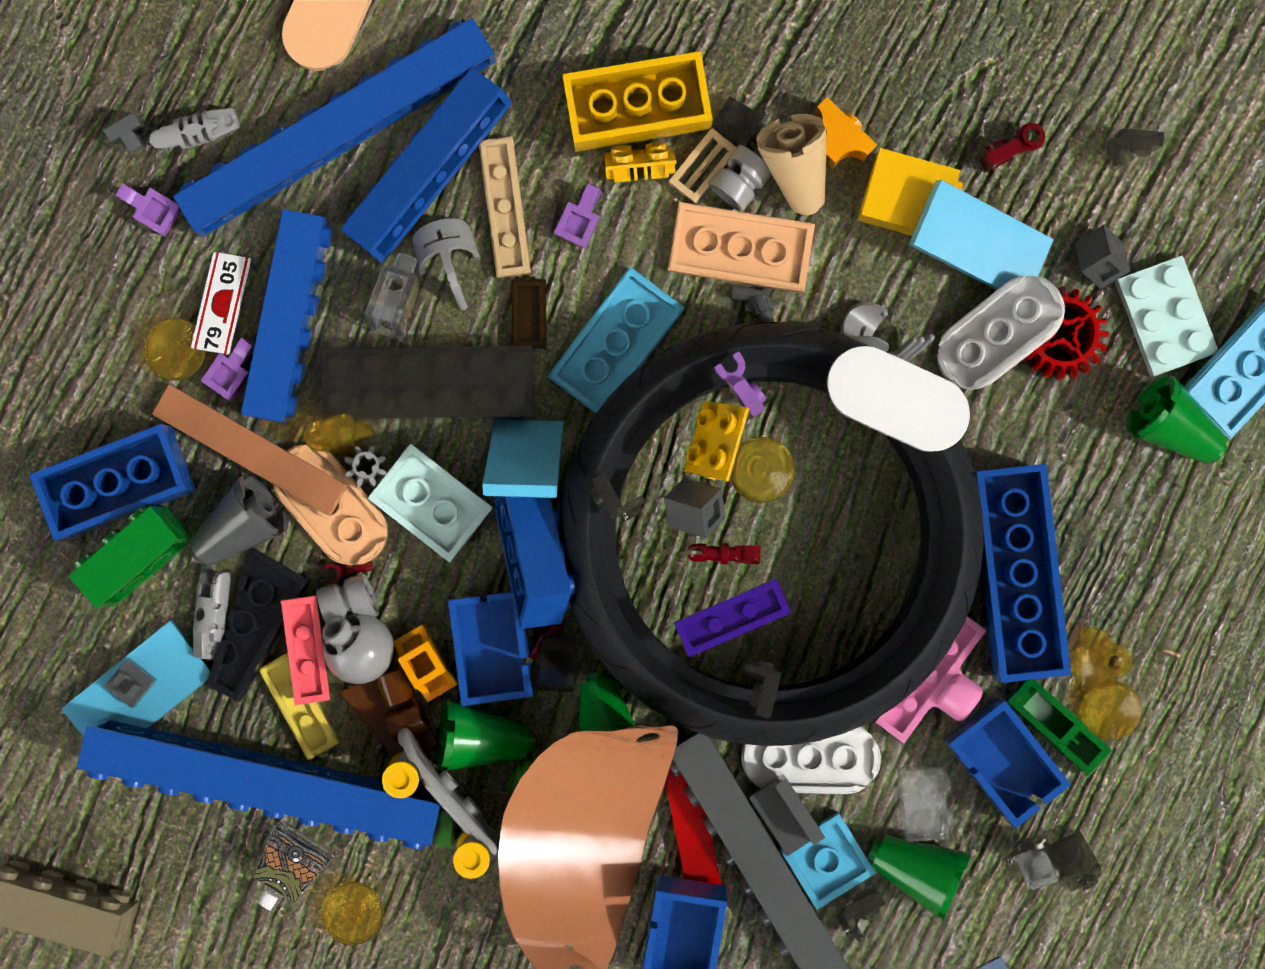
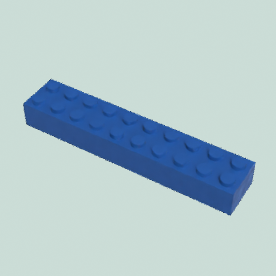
[77,718,442,850]

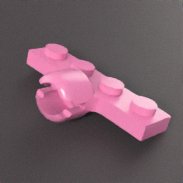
[876,617,986,743]

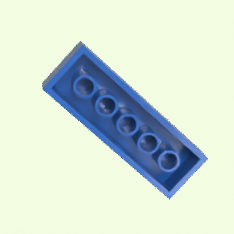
[974,464,1071,683]

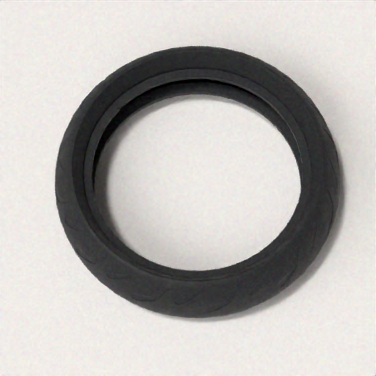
[559,322,984,746]

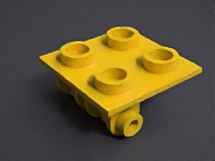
[604,142,677,183]
[684,401,749,482]

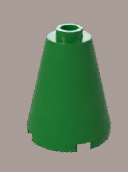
[1126,376,1227,464]
[579,672,641,740]
[437,700,535,771]
[868,835,971,920]

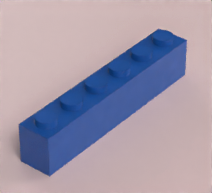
[340,67,513,264]
[241,209,333,424]

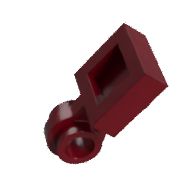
[980,123,1045,173]

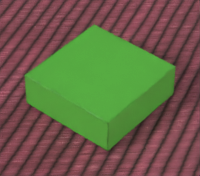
[436,808,455,848]

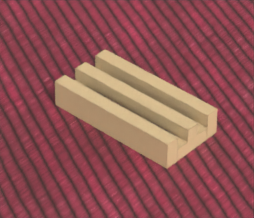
[668,128,737,205]

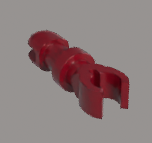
[688,543,761,565]

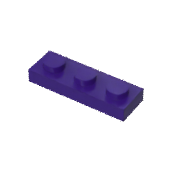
[674,578,791,657]

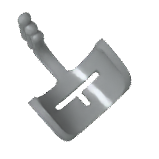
[412,218,480,310]
[840,302,935,362]

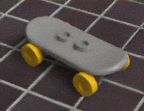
[382,728,500,879]

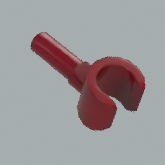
[323,562,374,584]
[528,620,564,660]

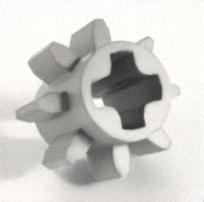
[345,446,387,488]

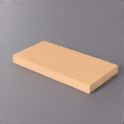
[668,202,815,293]

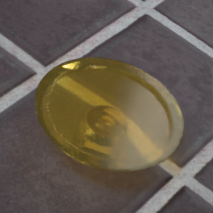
[144,318,206,381]
[730,436,795,503]
[1079,681,1143,740]
[321,882,384,945]

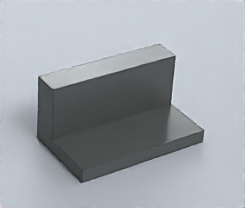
[749,774,825,856]

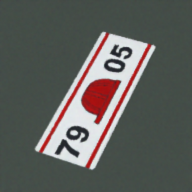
[191,252,251,354]

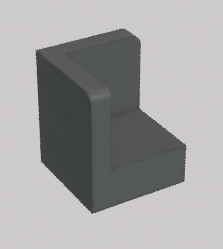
[1075,225,1130,289]
[664,478,725,539]

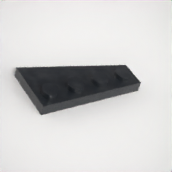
[208,547,311,702]

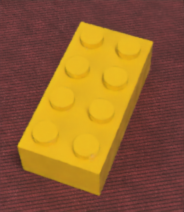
[562,51,713,152]

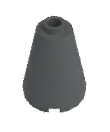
[189,476,288,566]

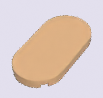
[282,0,372,71]
[273,444,388,566]

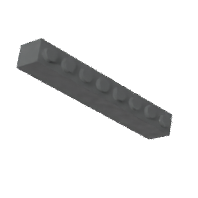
[670,731,849,969]

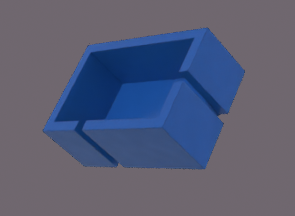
[448,591,534,706]
[942,697,1071,829]
[641,875,727,969]

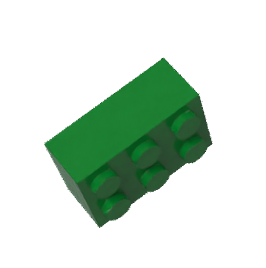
[69,506,192,609]

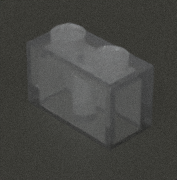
[896,764,954,842]

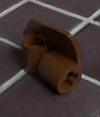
[341,668,437,757]

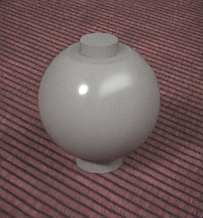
[322,614,394,684]

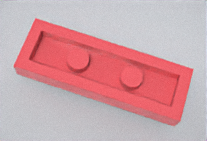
[281,595,330,705]

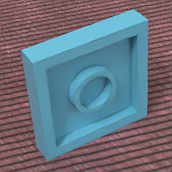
[779,812,876,910]

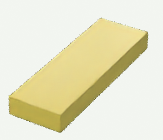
[259,653,340,760]

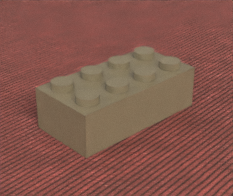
[0,860,140,957]

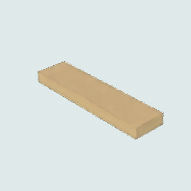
[479,136,531,279]

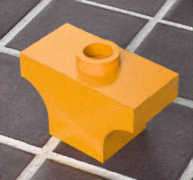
[814,97,877,169]
[393,624,459,702]

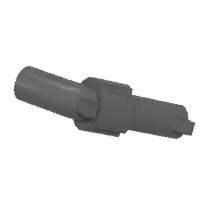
[732,285,775,322]

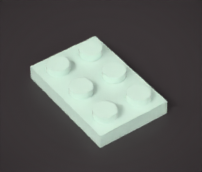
[1114,255,1218,377]
[368,444,493,563]

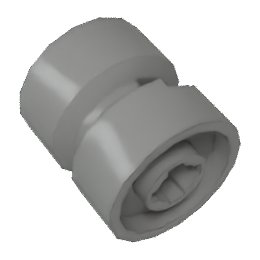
[708,145,772,212]
[316,573,379,623]

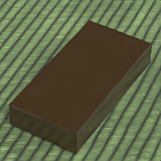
[511,279,547,350]

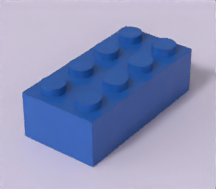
[29,424,196,541]
[494,496,575,629]

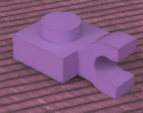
[116,183,181,236]
[554,184,602,249]
[201,338,255,401]
[714,351,766,420]

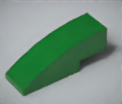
[1007,679,1112,778]

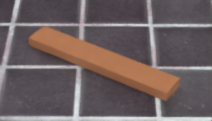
[152,384,348,516]

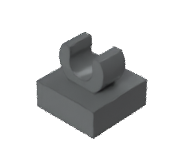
[104,658,157,708]

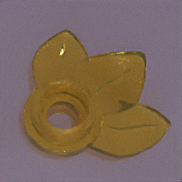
[303,414,375,456]
[1069,628,1132,697]

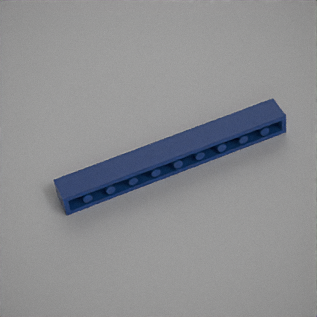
[173,17,497,238]

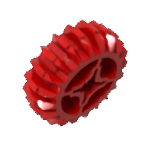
[1022,286,1110,381]

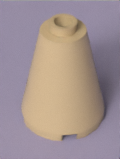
[756,114,827,216]

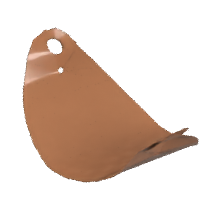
[498,725,678,969]

